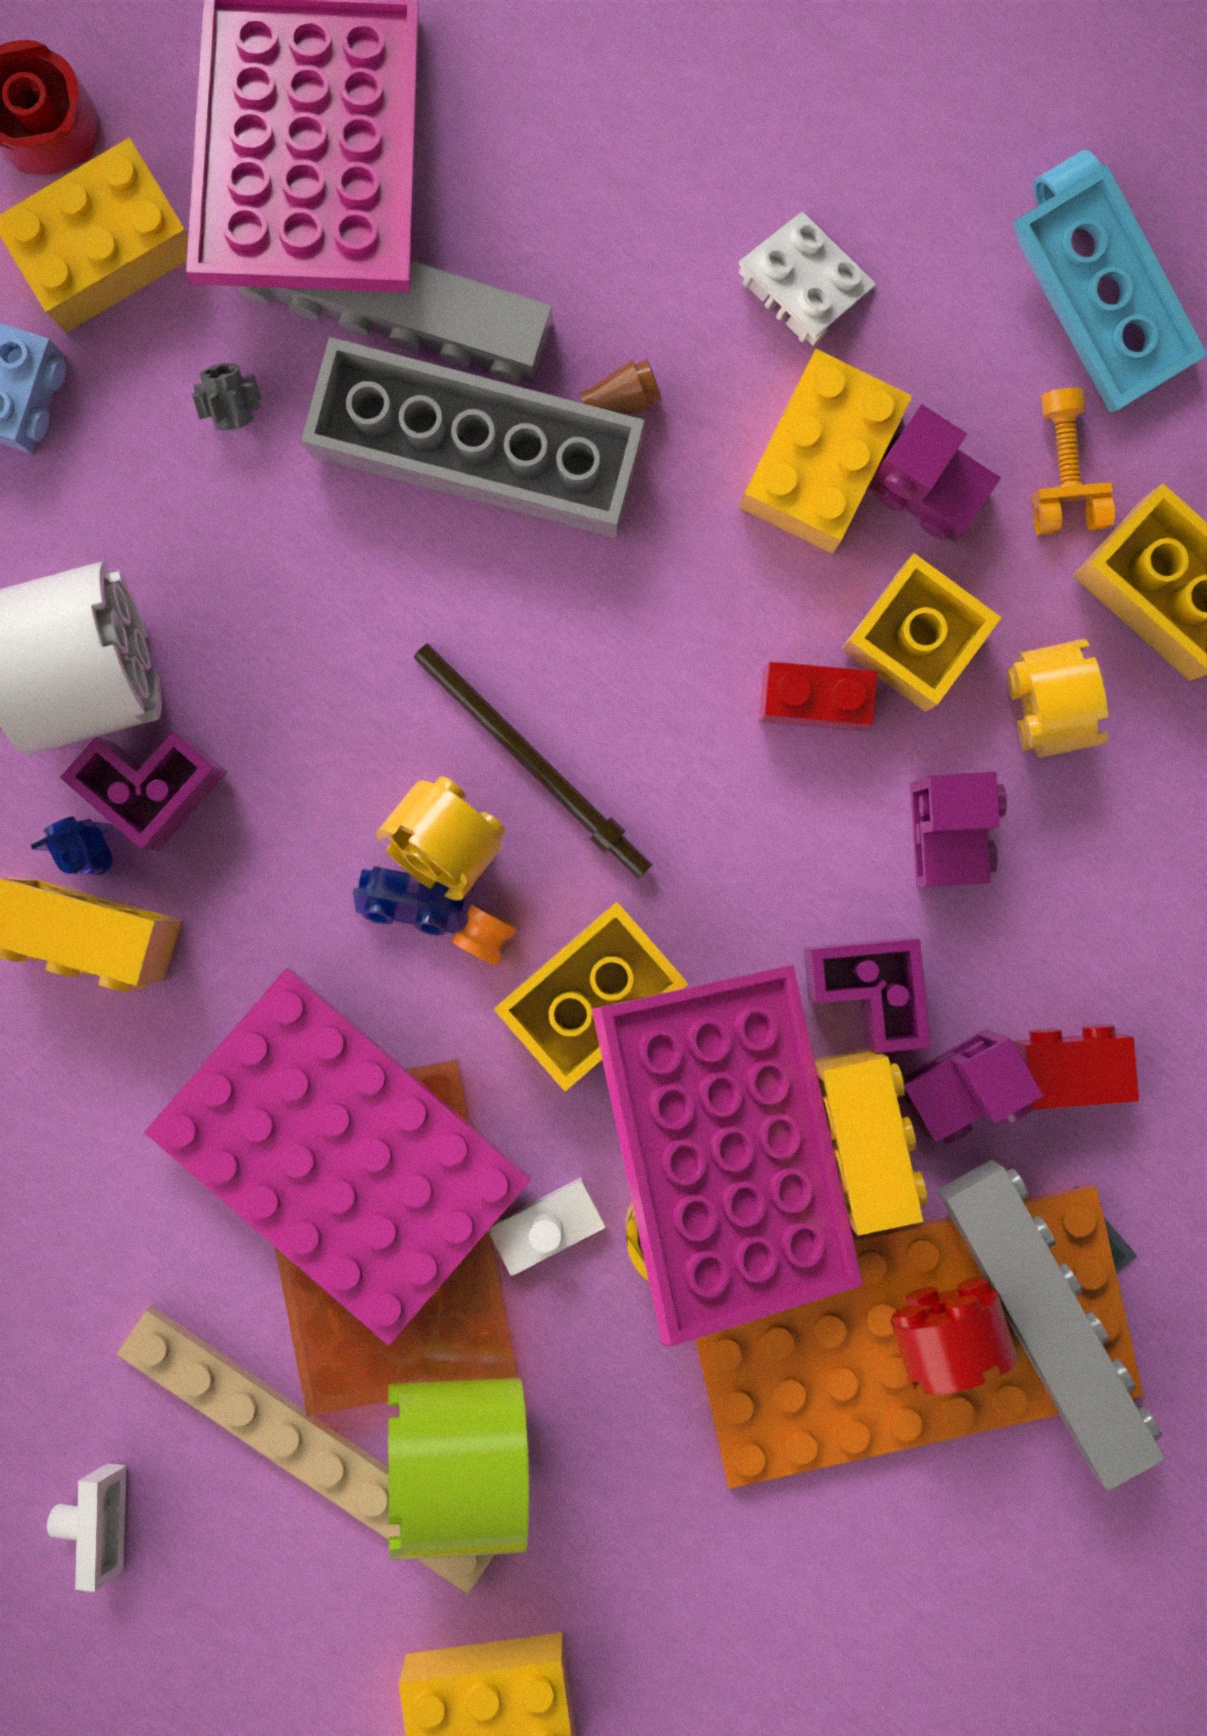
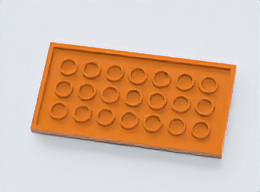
[695,1184,1144,1489]

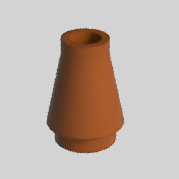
[580,359,662,415]

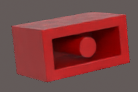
[759,661,877,731]
[1013,1024,1139,1110]

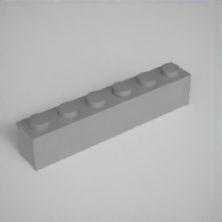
[236,261,553,383]
[936,1160,1166,1491]

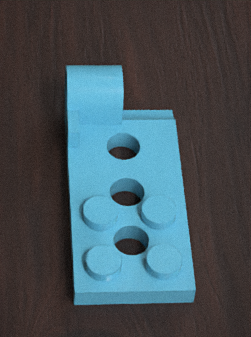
[1012,150,1207,413]

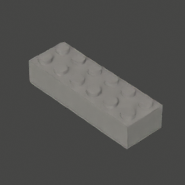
[301,337,645,538]

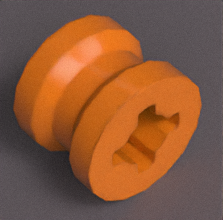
[451,904,518,966]

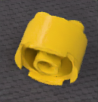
[1006,639,1109,758]
[376,776,506,900]

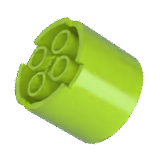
[388,1378,529,1561]

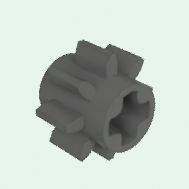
[192,363,261,430]

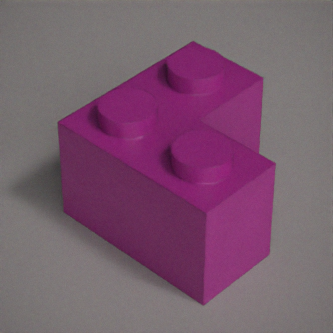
[869,404,1001,542]
[59,731,228,851]
[910,772,1007,887]
[803,937,931,1053]
[902,1029,1044,1144]

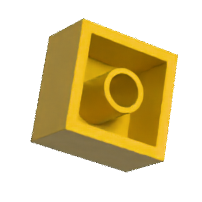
[841,553,1002,712]

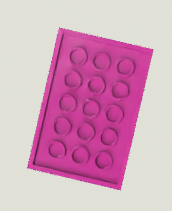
[186,0,419,293]
[592,965,863,1347]
[143,968,532,1345]

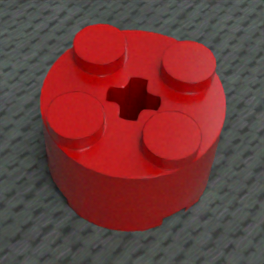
[0,40,97,175]
[890,1277,1018,1394]

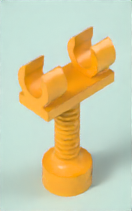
[1031,387,1115,535]

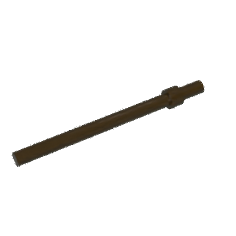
[413,643,653,879]

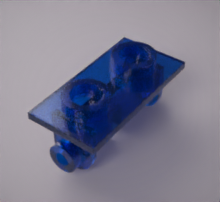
[30,816,114,875]
[353,866,466,936]

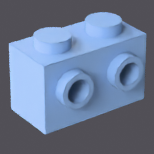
[0,323,66,454]

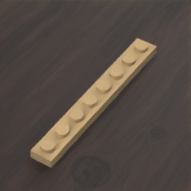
[116,1305,495,1594]

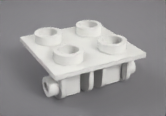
[738,211,876,346]

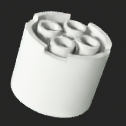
[0,560,162,755]

